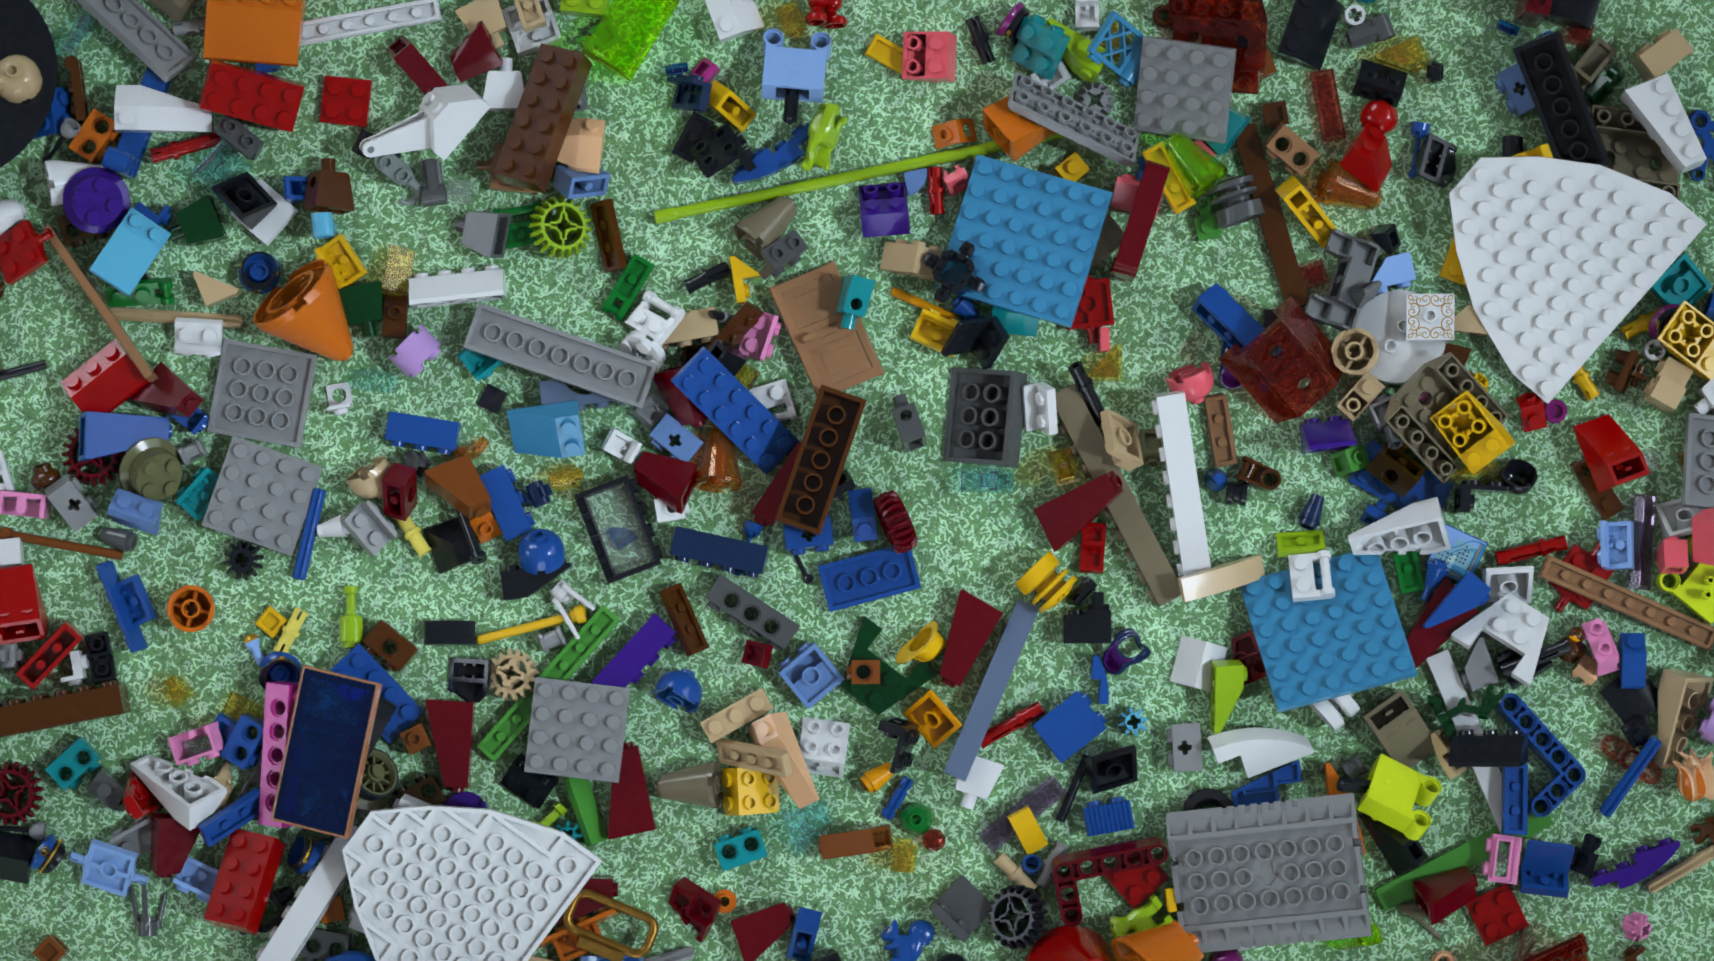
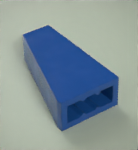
[78,411,172,462]

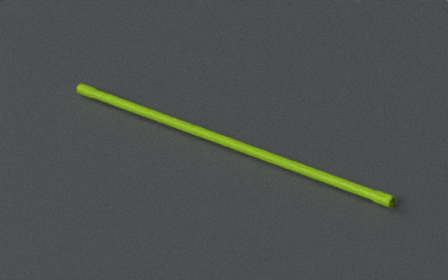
[654,132,1066,224]

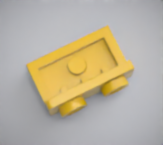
[314,234,369,289]
[909,308,959,358]

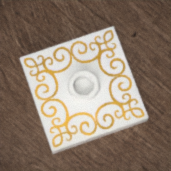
[1406,294,1455,342]

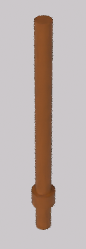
[0,527,124,560]

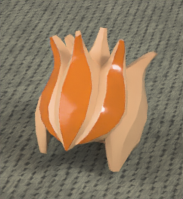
[1673,748,1714,803]

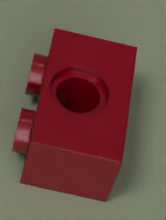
[382,462,418,521]

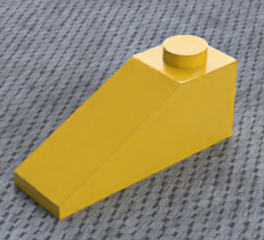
[1275,175,1337,249]

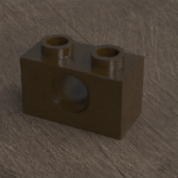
[1366,442,1426,498]

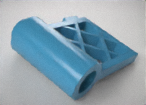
[1087,10,1144,88]

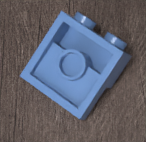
[777,641,845,709]

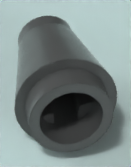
[100,527,138,553]

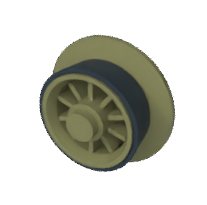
[335,748,399,812]

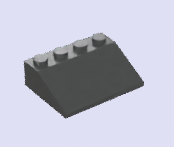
[943,367,1028,468]

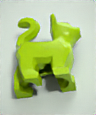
[800,102,848,171]
[1108,894,1174,961]

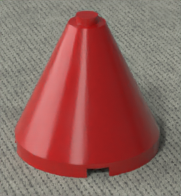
[1025,925,1115,961]

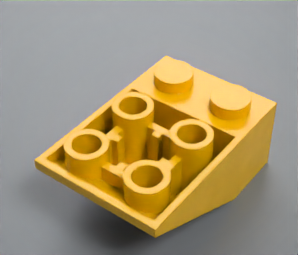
[1657,300,1714,380]
[1430,390,1516,475]

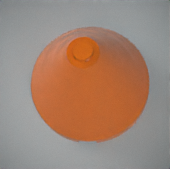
[253,259,354,362]

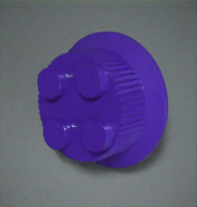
[63,167,130,233]

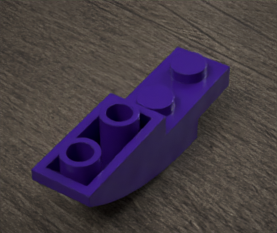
[1588,837,1681,889]

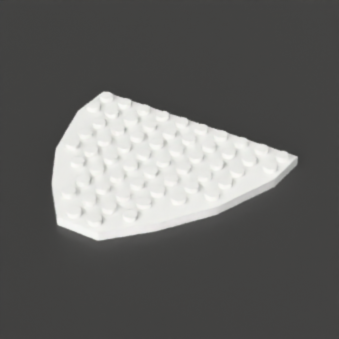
[1449,156,1707,404]
[342,805,602,961]

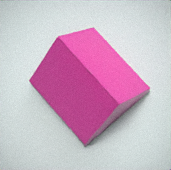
[689,57,720,83]

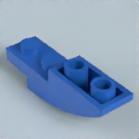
[732,123,810,185]

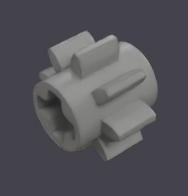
[0,644,25,670]

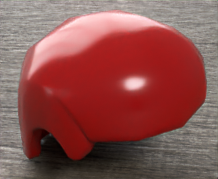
[1360,100,1399,135]

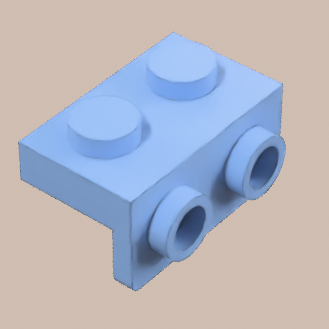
[1597,520,1635,571]
[172,856,219,903]

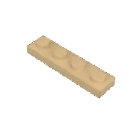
[716,738,792,778]

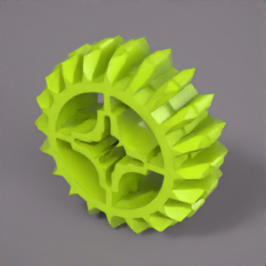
[528,196,592,260]

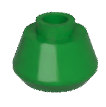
[900,803,932,835]

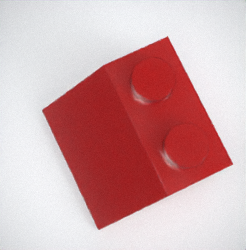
[1339,123,1392,193]

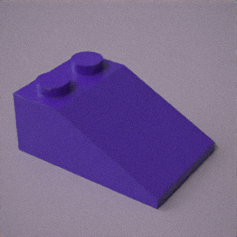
[1299,416,1357,454]

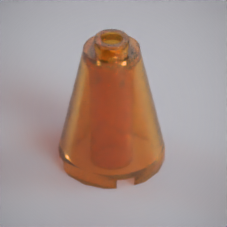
[1314,158,1383,210]
[695,426,743,493]

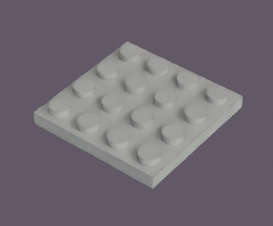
[1133,36,1237,144]
[207,339,318,448]
[1681,412,1714,509]
[202,436,323,556]
[524,677,630,783]

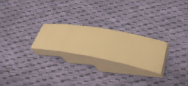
[1178,554,1265,602]

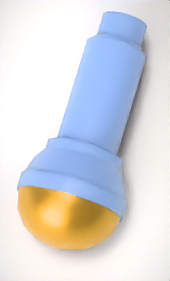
[243,633,264,666]

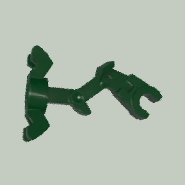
[1427,683,1506,742]

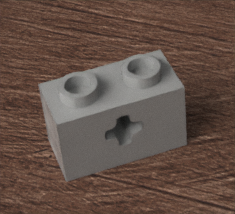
[44,473,98,532]
[1166,723,1203,772]

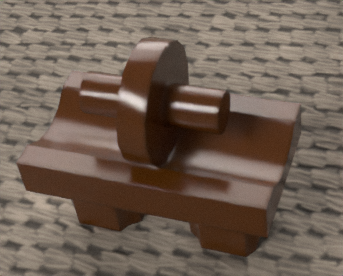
[1605,349,1648,395]

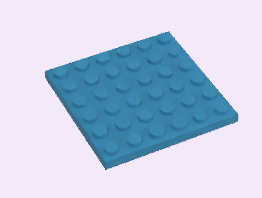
[935,154,1114,328]
[1239,552,1417,713]

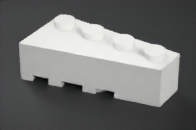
[1619,73,1707,175]

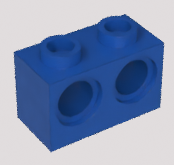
[220,713,264,770]

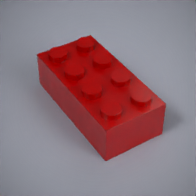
[198,59,305,132]
[204,829,285,935]

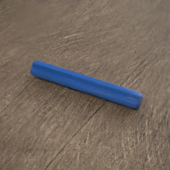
[292,488,326,580]
[1600,736,1662,817]

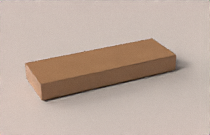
[1203,394,1238,468]

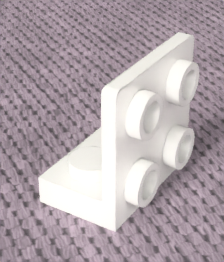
[799,717,850,778]

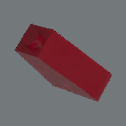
[386,35,447,95]
[130,362,204,418]
[653,365,709,428]
[633,451,698,514]
[150,813,200,878]
[1412,866,1478,925]
[555,875,618,926]
[731,901,795,961]

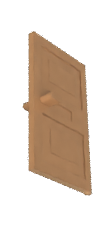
[769,261,885,396]

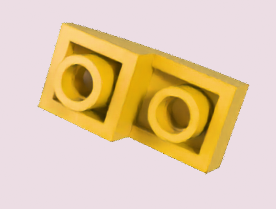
[1007,805,1048,855]

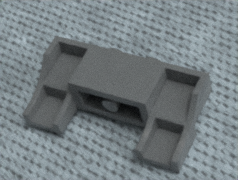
[1303,229,1381,332]

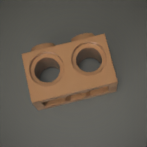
[1262,122,1320,176]

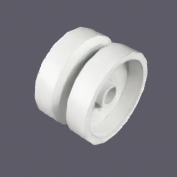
[1309,694,1360,732]

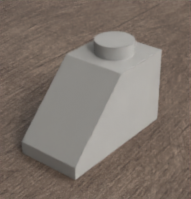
[1460,637,1499,691]

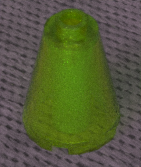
[1165,133,1228,199]

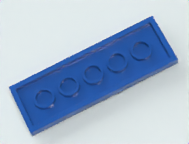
[670,346,799,475]

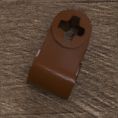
[1234,456,1281,491]

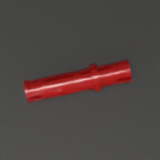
[150,132,223,164]
[1494,535,1568,566]
[981,701,1045,749]

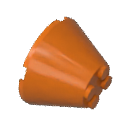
[1111,920,1204,961]

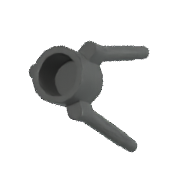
[129,884,168,936]

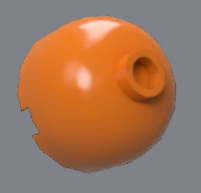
[167,585,215,632]

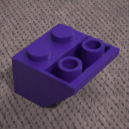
[858,182,910,238]

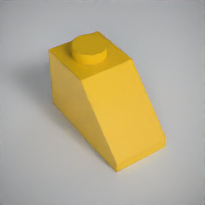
[708,80,757,133]

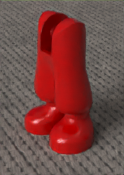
[806,0,847,29]

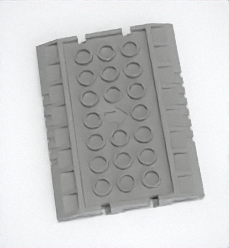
[1166,793,1372,953]

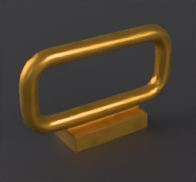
[563,888,659,961]

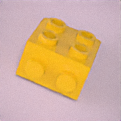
[721,767,780,816]

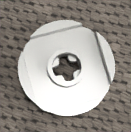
[619,330,666,372]

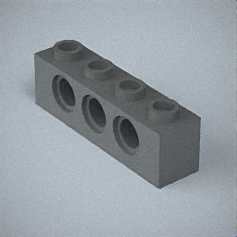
[705,574,800,651]

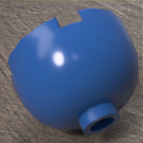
[518,529,565,575]
[653,669,702,713]

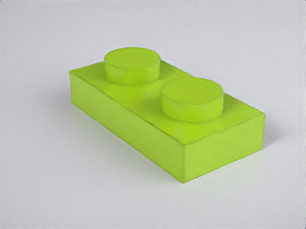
[1275,530,1326,557]

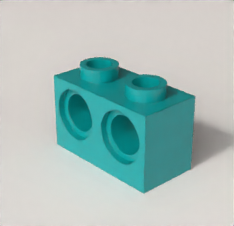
[45,737,103,790]
[714,826,768,871]

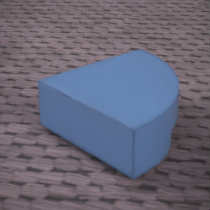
[903,168,927,196]

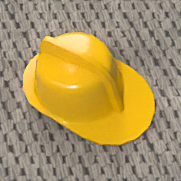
[895,621,947,664]

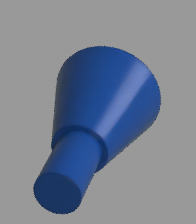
[950,296,981,320]
[1204,468,1228,492]
[1420,558,1450,602]

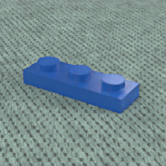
[1501,763,1528,836]
[198,788,260,847]

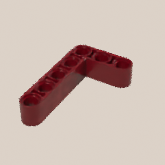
[1110,160,1170,282]
[1051,837,1168,927]

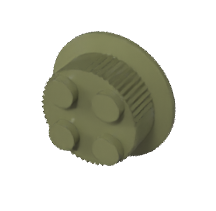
[119,437,183,500]

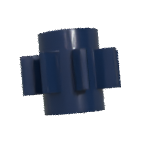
[523,480,553,509]

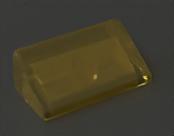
[382,244,415,297]

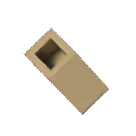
[1336,372,1385,422]

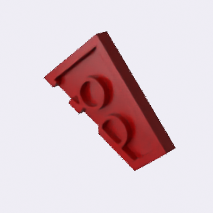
[123,771,164,820]

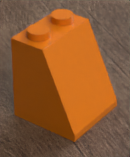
[982,96,1054,162]

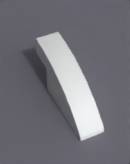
[1207,727,1314,778]

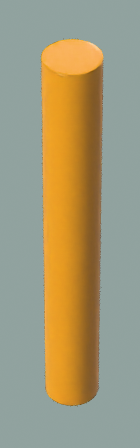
[890,287,958,320]

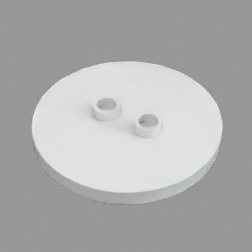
[1355,290,1446,384]

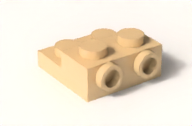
[1100,408,1144,472]

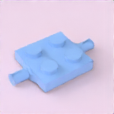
[69,839,149,897]

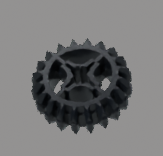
[986,885,1049,949]

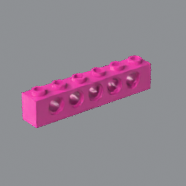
[258,681,301,828]

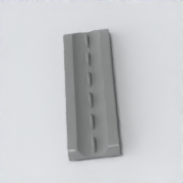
[1008,72,1140,166]

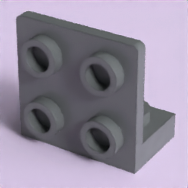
[929,875,992,943]

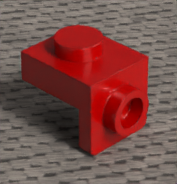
[1515,392,1547,432]

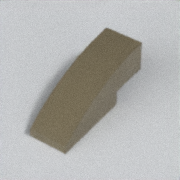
[1574,37,1617,91]

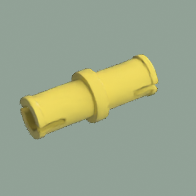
[394,516,432,557]
[273,607,309,653]

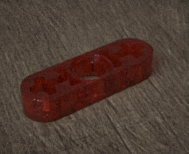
[1600,735,1662,785]

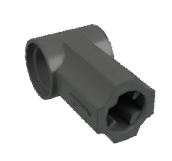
[1345,13,1396,50]
[419,159,448,207]

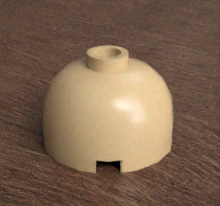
[0,54,43,104]
[1331,327,1380,376]
[346,455,392,500]

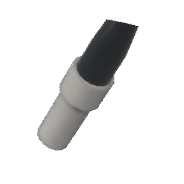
[708,310,734,323]

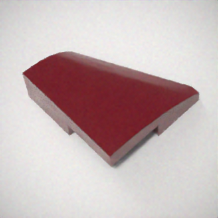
[450,21,503,82]
[1231,630,1267,686]
[668,877,723,943]

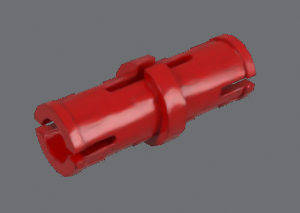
[927,167,945,215]

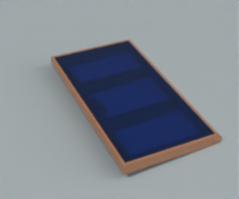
[270,665,382,839]

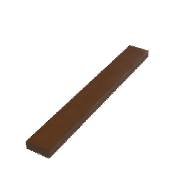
[1235,123,1309,309]

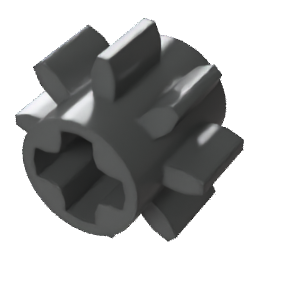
[401,450,431,479]

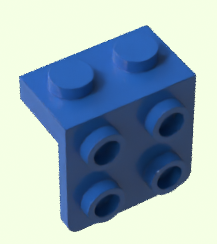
[32,87,72,140]
[1519,840,1575,898]

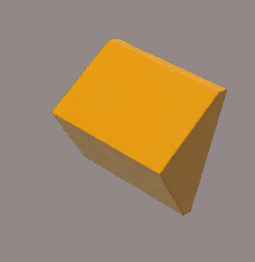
[903,689,962,749]

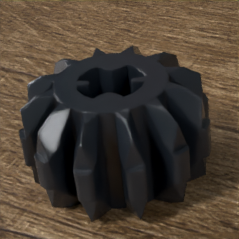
[223,540,264,580]

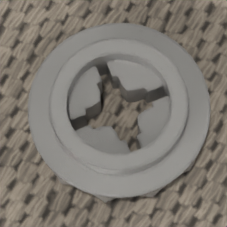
[1076,82,1114,116]

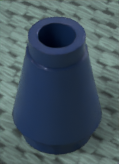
[1298,494,1325,531]

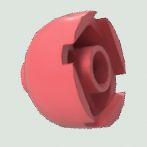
[1165,362,1214,405]

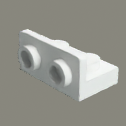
[173,317,224,357]
[1022,382,1058,435]

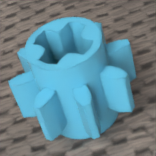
[1119,707,1148,736]

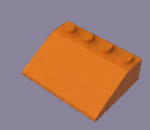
[203,0,306,67]

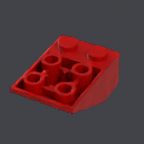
[1572,414,1650,493]
[0,564,49,645]

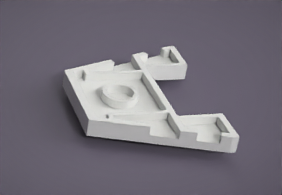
[1451,593,1550,688]

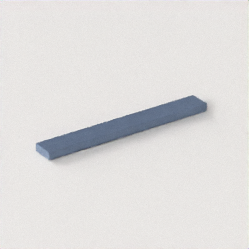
[943,599,1039,782]

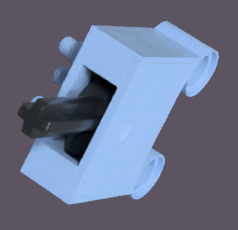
[761,28,831,125]

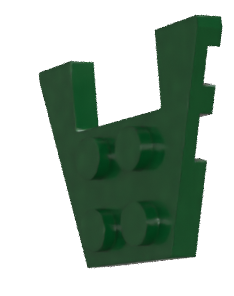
[841,616,939,715]

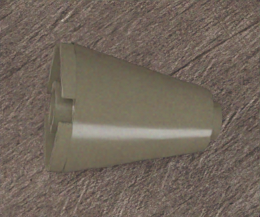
[733,196,797,260]
[656,761,723,808]

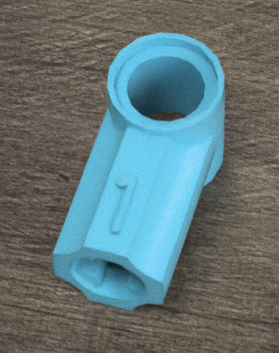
[311,212,337,239]

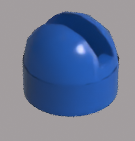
[1022,854,1042,875]

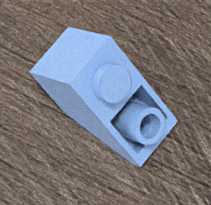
[1372,252,1416,295]

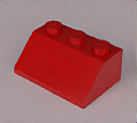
[60,338,149,413]

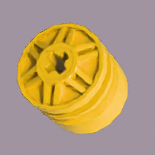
[1014,550,1077,613]

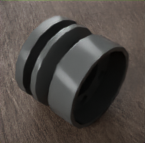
[1206,175,1265,229]

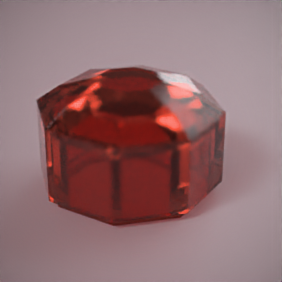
[922,828,945,852]

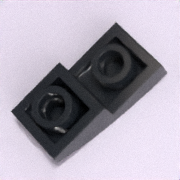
[424,621,475,646]
[84,631,118,685]

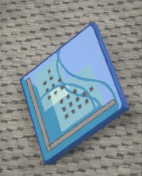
[1425,523,1488,581]

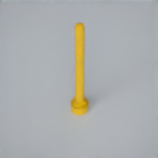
[475,604,588,645]

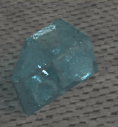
[961,468,1014,494]

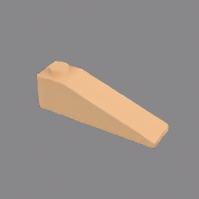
[557,118,605,174]

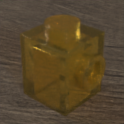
[774,0,808,39]
[161,675,198,709]
[891,838,918,873]

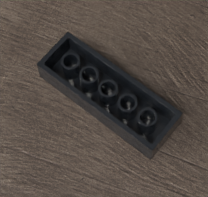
[1513,30,1611,166]

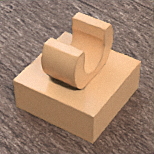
[1572,654,1598,686]

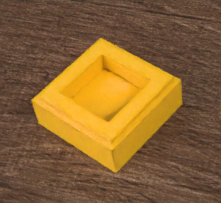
[254,605,289,639]
[1163,887,1177,912]

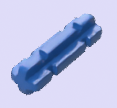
[881,776,913,820]

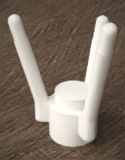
[551,580,597,640]

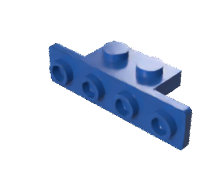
[96,561,157,653]

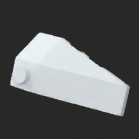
[114,85,212,133]
[130,754,227,831]

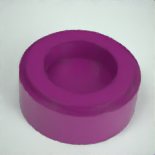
[1544,399,1567,423]

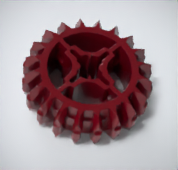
[62,428,126,486]
[873,490,918,554]
[0,762,44,825]

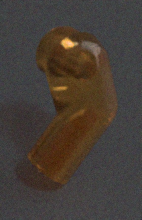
[455,436,490,460]

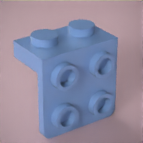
[107,488,163,535]

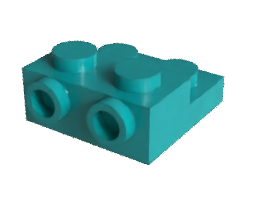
[1010,14,1071,80]
[1650,252,1712,306]

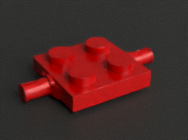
[0,220,54,285]
[1067,274,1115,344]
[1547,541,1614,613]

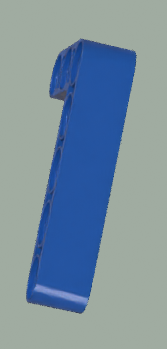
[102,67,172,180]
[1495,693,1586,819]

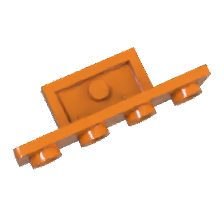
[536,907,619,961]

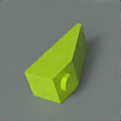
[1047,17,1107,84]
[1210,659,1248,735]

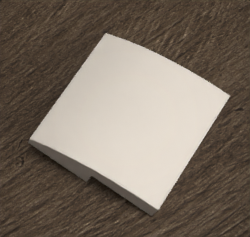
[502,0,563,57]
[230,178,299,246]

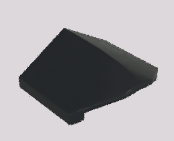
[1415,133,1457,188]
[448,658,492,703]

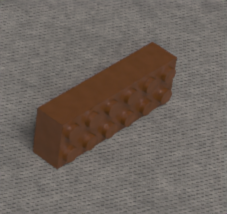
[493,43,592,193]
[775,385,867,537]
[0,681,131,738]

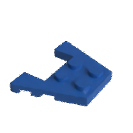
[1231,760,1302,807]

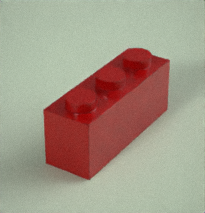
[16,619,84,690]

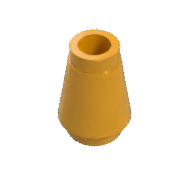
[859,762,894,794]

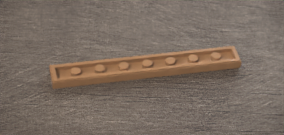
[42,224,158,383]
[1538,555,1714,651]

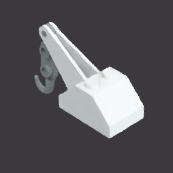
[359,84,491,206]

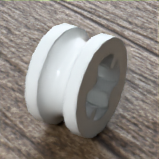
[1344,4,1366,27]
[1643,340,1666,361]

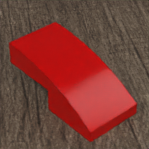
[1079,523,1106,574]

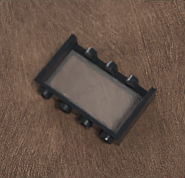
[574,475,664,585]

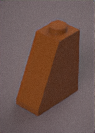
[424,454,491,519]
[818,824,893,860]

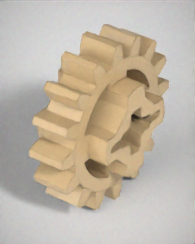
[490,649,539,701]

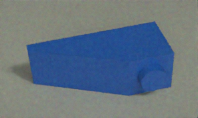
[1421,571,1491,629]

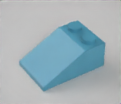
[89,207,171,297]

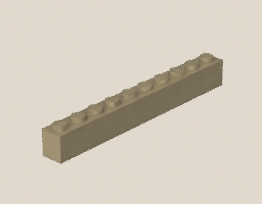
[1056,383,1181,607]

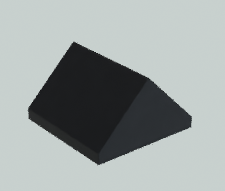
[212,172,277,229]
[1082,744,1137,794]
[0,831,38,884]

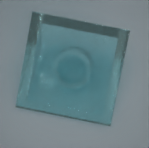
[190,138,253,201]

